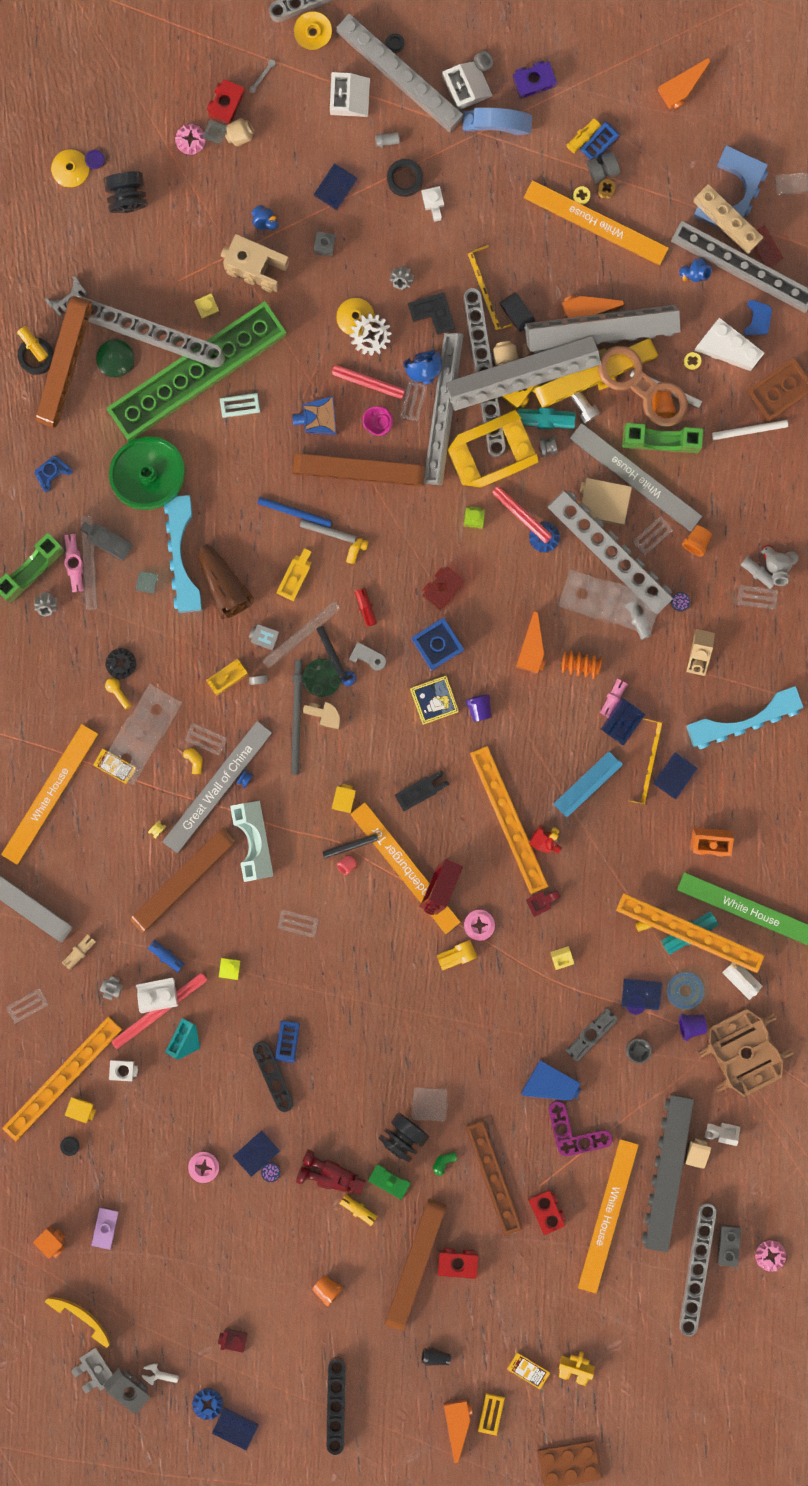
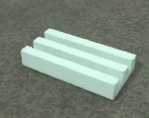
[220,393,260,418]

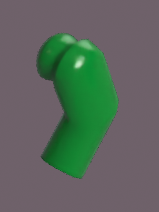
[433,1152,457,1176]

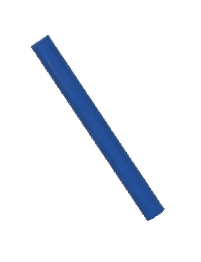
[257,497,332,528]

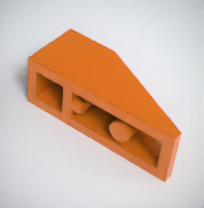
[658,58,710,110]
[561,295,624,318]
[516,611,546,674]
[444,1399,473,1463]

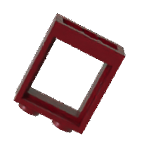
[420,859,463,915]

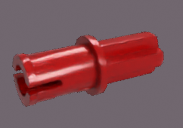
[354,588,377,627]

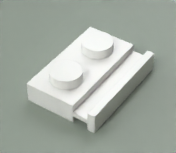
[136,978,178,1013]

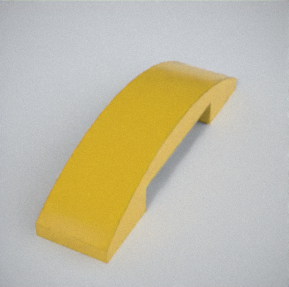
[45,1297,111,1348]

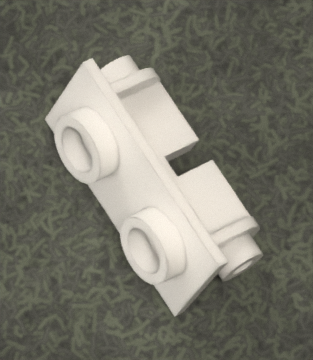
[722,962,763,1000]

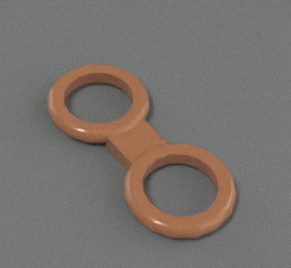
[598,346,688,427]

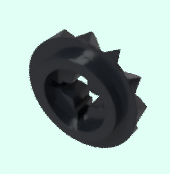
[105,648,136,679]

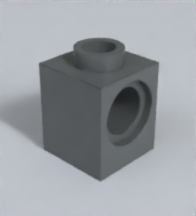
[313,231,336,258]

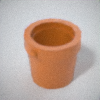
[652,391,677,418]
[682,525,712,557]
[312,1275,344,1307]

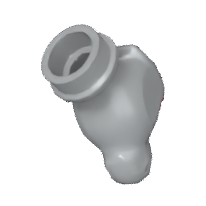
[761,545,799,586]

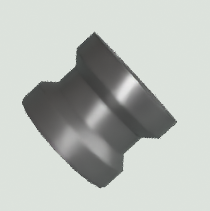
[539,437,558,458]

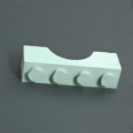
[230,801,274,882]

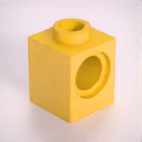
[332,784,356,813]
[65,1096,96,1123]

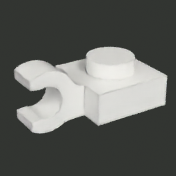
[421,186,444,222]
[705,1123,740,1146]

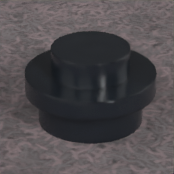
[386,34,405,53]
[60,1136,80,1156]

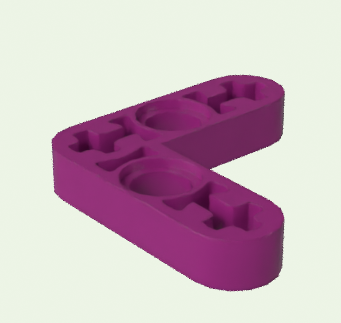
[549,1101,612,1156]

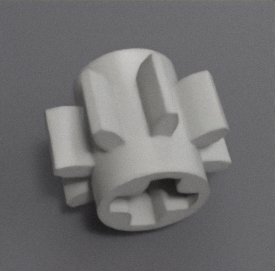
[389,265,414,290]
[34,592,58,616]
[100,976,123,1000]

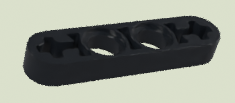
[253,1041,293,1112]

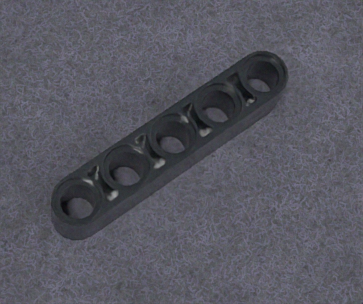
[326,1357,346,1455]

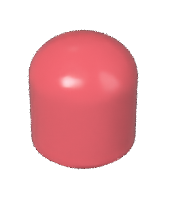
[337,855,357,875]

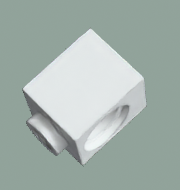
[109,1060,138,1081]

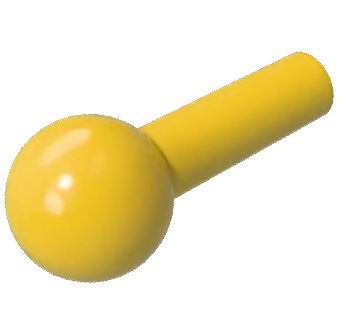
[105,678,132,710]

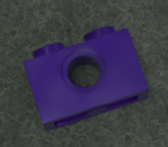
[513,61,557,100]

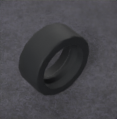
[387,159,423,197]
[17,337,54,375]

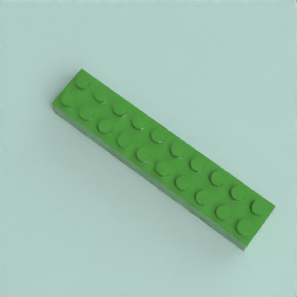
[106,301,287,442]

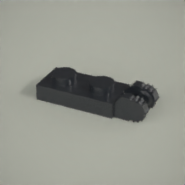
[395,771,450,812]

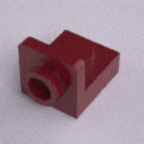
[218,1328,248,1353]

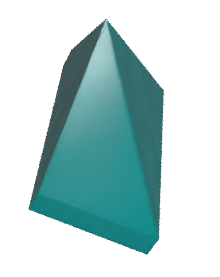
[165,1018,200,1060]

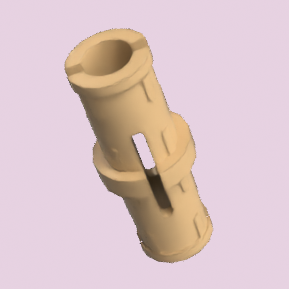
[62,934,96,971]

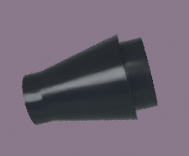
[421,1347,451,1366]

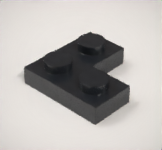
[408,292,455,335]

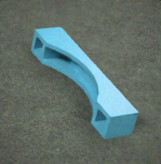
[164,495,202,613]
[686,686,803,749]

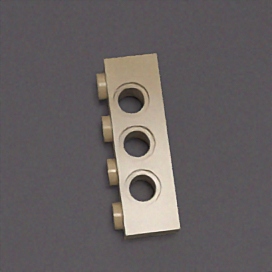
[693,184,763,255]

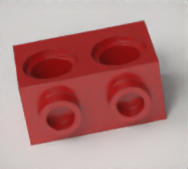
[528,1189,567,1235]

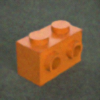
[691,827,734,857]
[33,1225,66,1259]

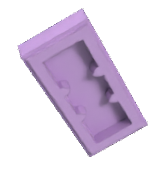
[91,1207,119,1250]

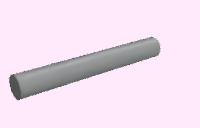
[300,520,357,543]

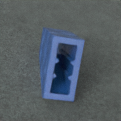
[521,1060,582,1100]

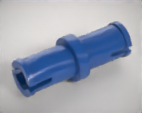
[147,939,185,973]

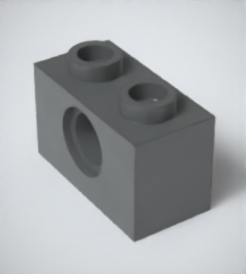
[717,1224,742,1267]
[103,1368,150,1414]

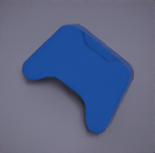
[743,300,772,336]
[35,456,73,492]

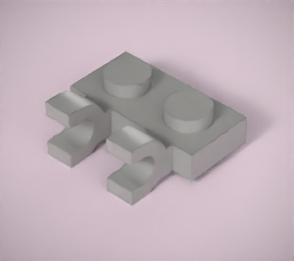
[71,1347,113,1394]

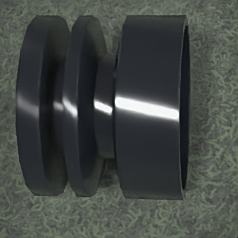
[103,171,148,213]
[378,1112,430,1163]

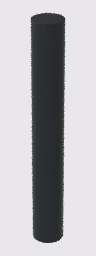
[316,626,347,680]
[323,833,379,859]

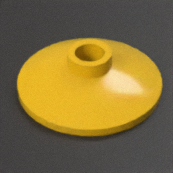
[294,12,332,50]
[51,149,90,188]
[337,298,375,335]

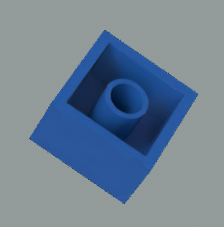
[411,617,464,672]

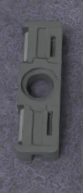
[565,1008,617,1061]

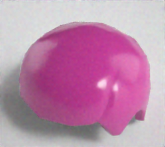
[362,406,393,436]

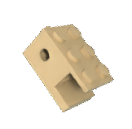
[221,234,289,293]

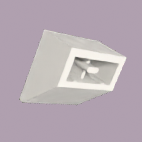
[442,62,492,111]
[330,72,370,117]

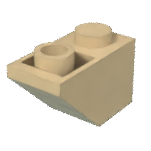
[686,629,715,676]
[684,1138,711,1169]

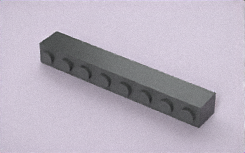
[641,1095,694,1252]

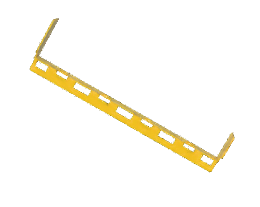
[468,245,512,330]
[630,719,662,804]

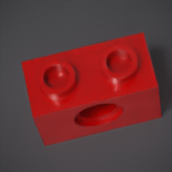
[207,79,245,125]
[438,1248,478,1279]

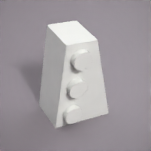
[694,318,764,371]

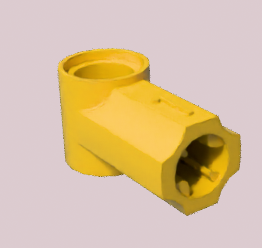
[436,940,478,970]

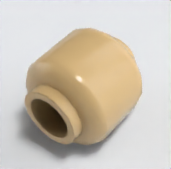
[225,118,254,147]
[492,341,519,366]

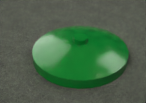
[109,437,186,510]

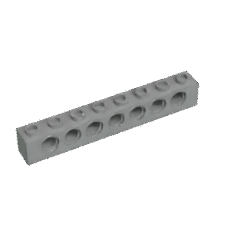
[548,489,673,615]

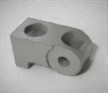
[349,642,386,671]

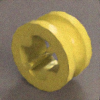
[573,186,590,205]
[684,352,701,370]
[148,820,167,839]

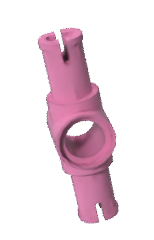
[64,534,84,593]

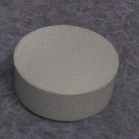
[474,51,493,71]
[249,675,268,685]

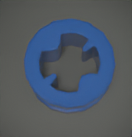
[236,769,254,789]

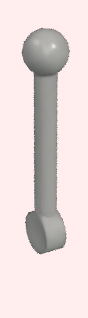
[249,60,275,93]

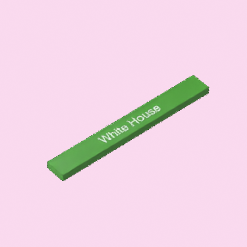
[677,872,808,945]

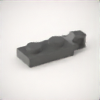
[80,522,133,561]

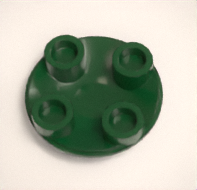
[96,339,134,377]
[303,659,341,697]

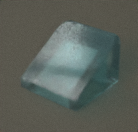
[203,120,227,144]
[136,571,158,594]

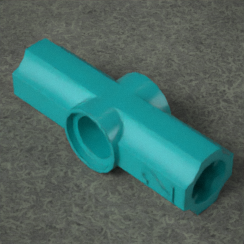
[518,408,575,429]
[661,911,719,955]

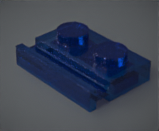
[314,163,358,211]
[600,698,646,746]
[653,752,697,800]
[621,979,662,1011]
[233,1130,280,1177]
[211,1407,259,1450]

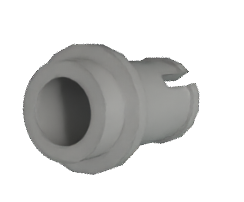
[375,132,399,148]

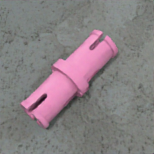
[600,679,628,718]

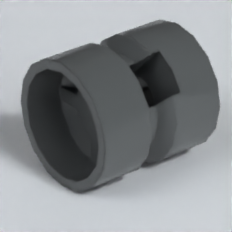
[586,151,620,184]
[625,1038,652,1064]

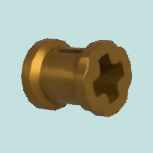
[598,179,616,199]

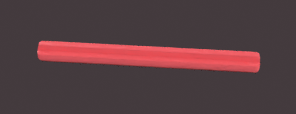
[112,973,207,1049]

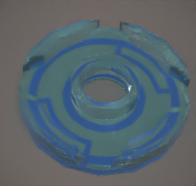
[666,972,705,1010]

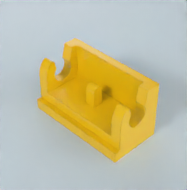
[206,659,248,696]

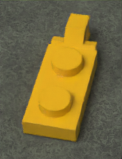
[277,548,312,602]

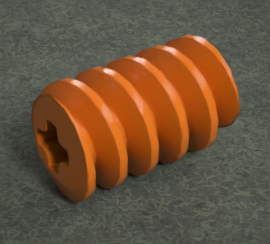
[561,649,602,679]

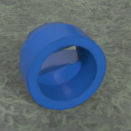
[341,671,356,686]

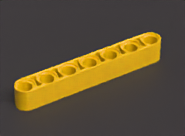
[534,338,659,408]

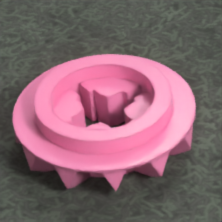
[175,124,206,155]
[464,910,495,941]
[188,1152,219,1183]
[755,1240,786,1272]

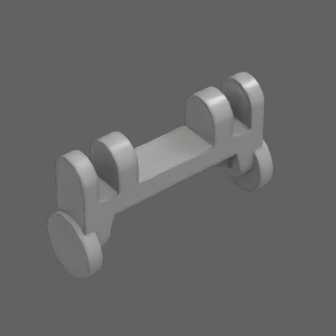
[44,276,88,317]

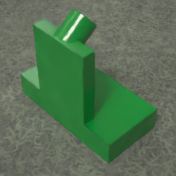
[368,1164,411,1200]

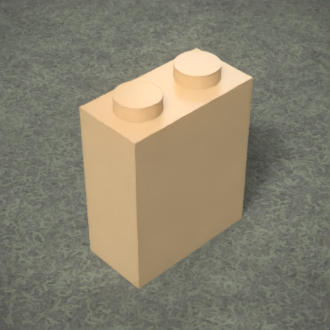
[578,478,632,526]

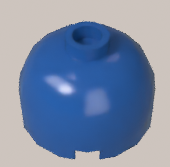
[403,350,442,384]

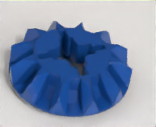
[529,522,560,552]
[192,1389,223,1420]

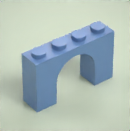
[692,145,769,233]

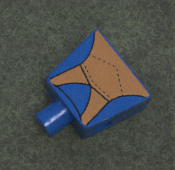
[292,397,336,435]

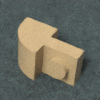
[303,702,340,730]

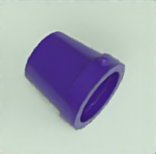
[466,694,492,722]
[679,1013,707,1041]

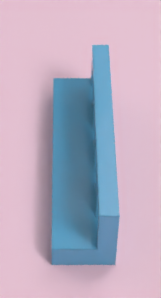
[554,751,623,818]

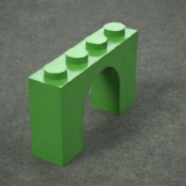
[622,423,703,454]
[0,533,65,604]

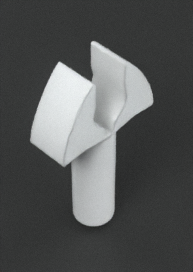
[142,1363,179,1385]

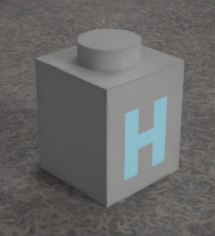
[249,624,280,651]

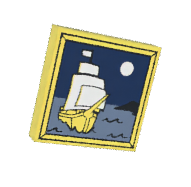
[410,676,459,725]

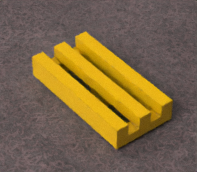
[478,1393,505,1436]

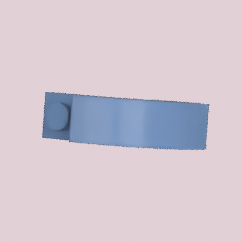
[463,108,532,135]

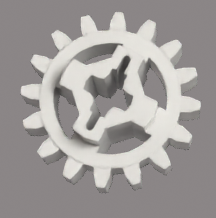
[349,313,391,356]

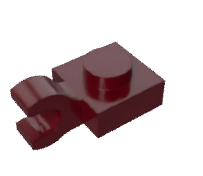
[526,890,561,917]

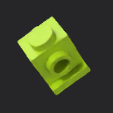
[464,507,485,529]

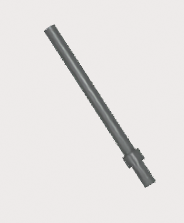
[291,660,303,775]

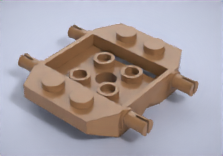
[697,1009,794,1097]

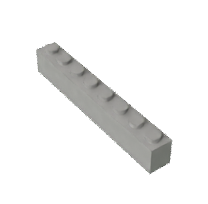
[336,14,463,133]
[671,221,808,313]
[525,305,680,353]
[446,336,601,411]

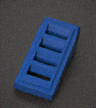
[580,122,621,159]
[275,1020,300,1063]

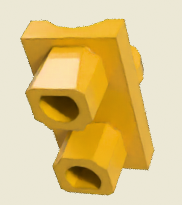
[559,1352,595,1386]

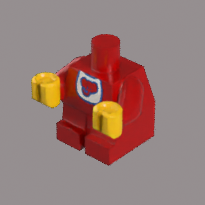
[529,824,562,854]

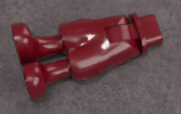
[296,1149,366,1194]

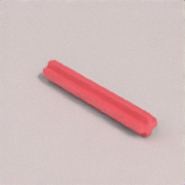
[332,365,405,399]
[492,486,552,543]

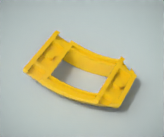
[447,410,538,487]

